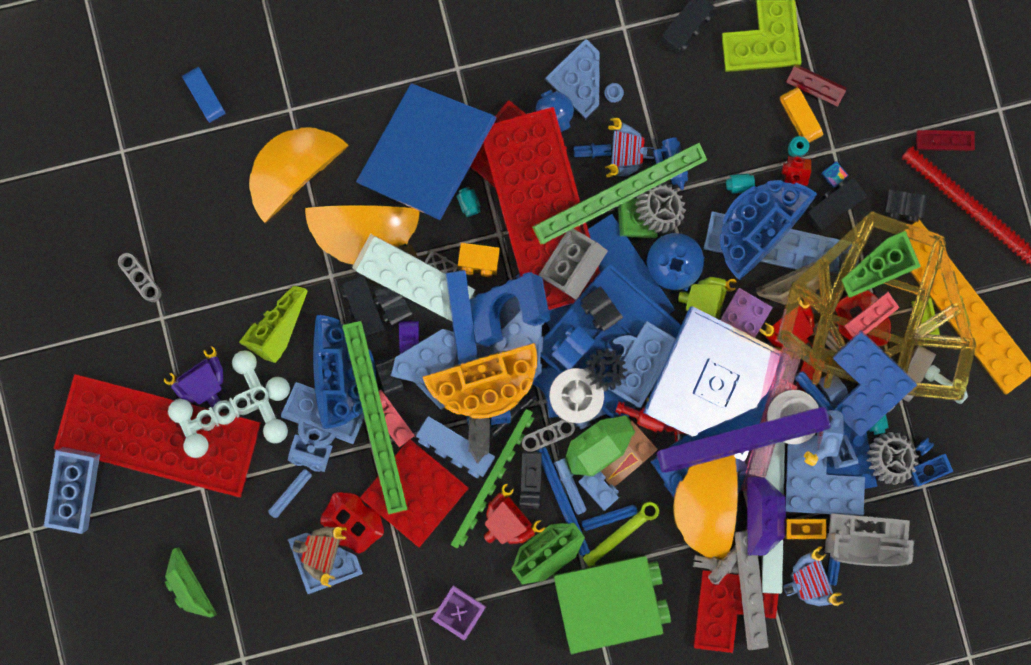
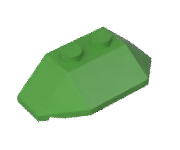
[565,416,635,477]
[511,523,585,584]
[165,547,217,617]

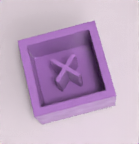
[720,288,773,338]
[432,585,486,641]

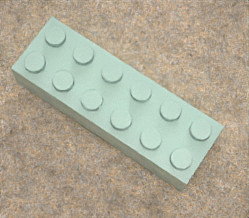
[352,233,474,321]

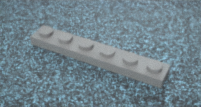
[734,531,768,650]

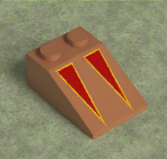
[601,421,658,487]

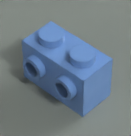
[288,434,332,472]
[578,471,619,511]

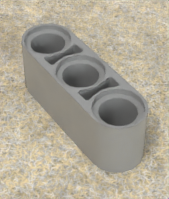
[118,253,162,302]
[903,345,936,402]
[522,420,575,452]

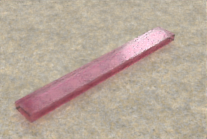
[741,341,804,492]

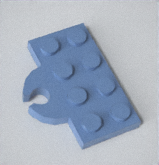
[607,321,676,408]
[281,382,365,448]

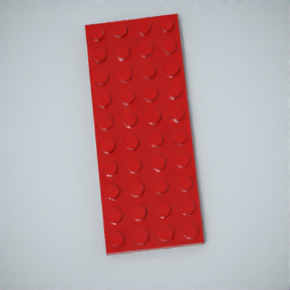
[483,107,600,310]
[54,374,261,498]

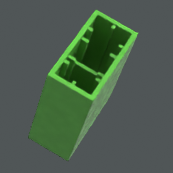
[553,555,671,654]

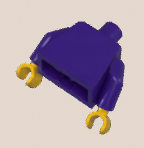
[164,346,223,407]

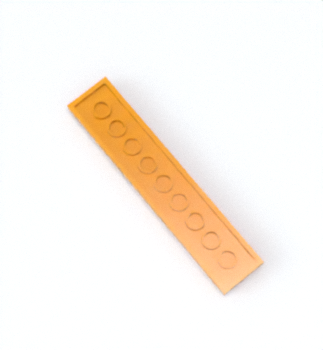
[903,220,1031,394]

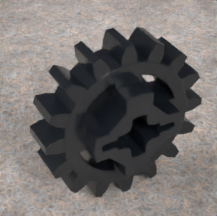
[584,348,627,392]

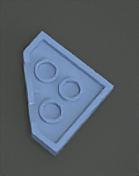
[545,39,599,119]
[494,311,544,379]
[391,329,457,385]
[288,533,363,594]

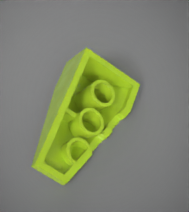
[239,285,308,363]

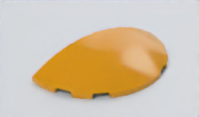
[249,128,348,223]
[305,206,420,265]
[423,343,537,418]
[674,455,737,560]

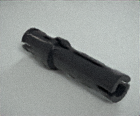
[489,390,538,438]

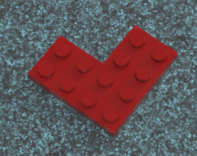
[694,570,779,653]

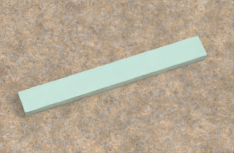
[762,442,785,594]

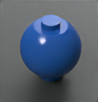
[536,90,574,132]

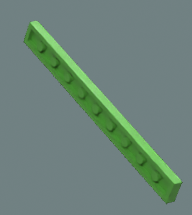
[532,143,707,244]
[342,321,407,514]

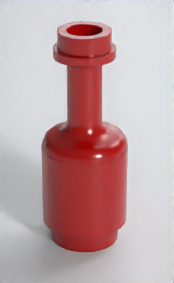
[615,401,665,432]

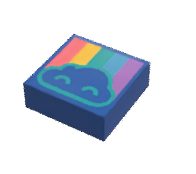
[821,161,849,188]

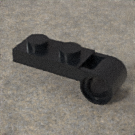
[520,451,542,510]

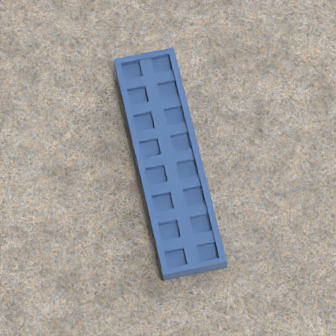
[704,212,861,271]

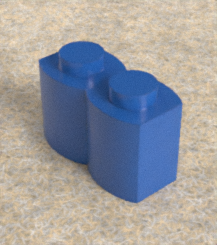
[551,325,596,370]

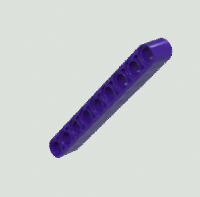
[657,407,831,473]

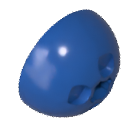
[647,233,704,290]

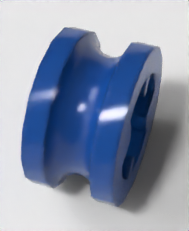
[916,437,934,456]

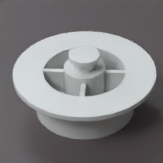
[550,368,604,423]
[767,390,819,444]

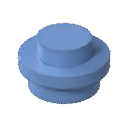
[604,83,624,102]

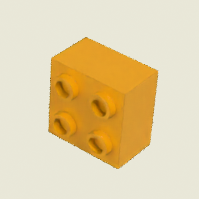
[458,243,500,278]

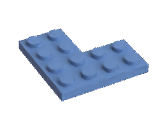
[785,436,865,516]

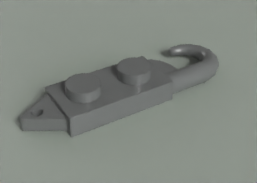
[468,417,490,464]

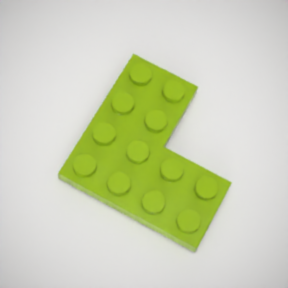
[722,0,802,72]

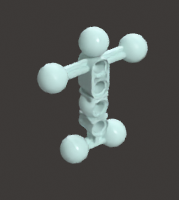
[168,350,290,458]

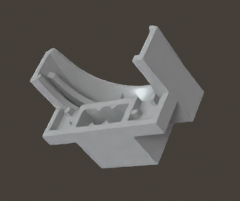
[825,514,914,566]

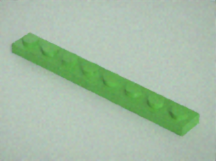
[451,409,534,548]

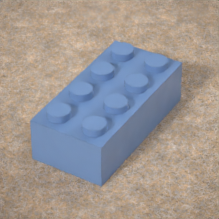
[416,416,495,478]
[44,447,100,534]

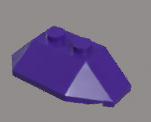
[747,477,786,556]

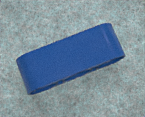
[182,67,226,123]

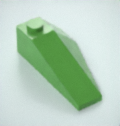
[841,231,921,298]

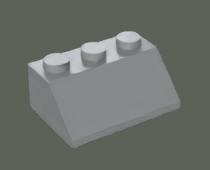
[538,229,608,300]

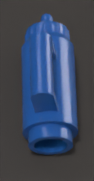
[653,138,688,190]

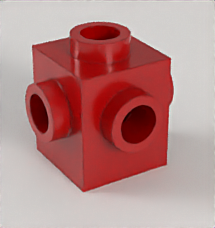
[782,156,811,186]

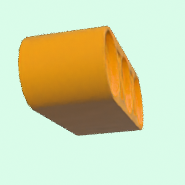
[780,87,823,143]

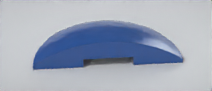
[720,180,817,280]
[313,315,376,429]

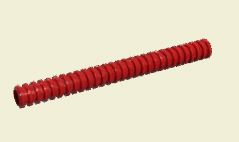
[902,146,1031,267]

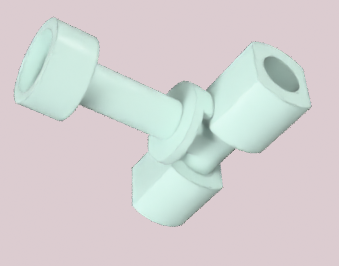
[924,365,968,404]

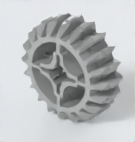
[635,182,686,233]
[867,432,918,485]

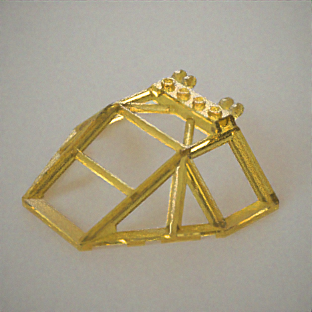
[777,212,976,401]

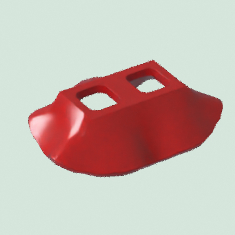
[835,290,891,346]
[320,492,384,553]

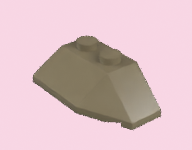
[756,256,829,305]

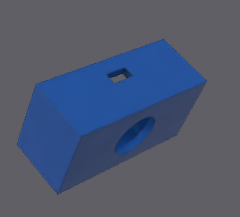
[911,454,953,487]

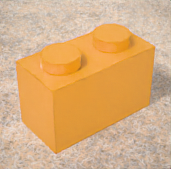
[784,519,826,539]

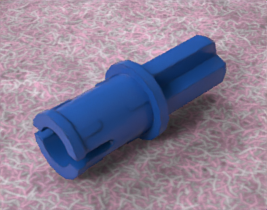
[573,143,611,158]

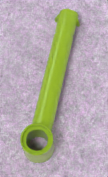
[583,502,659,567]

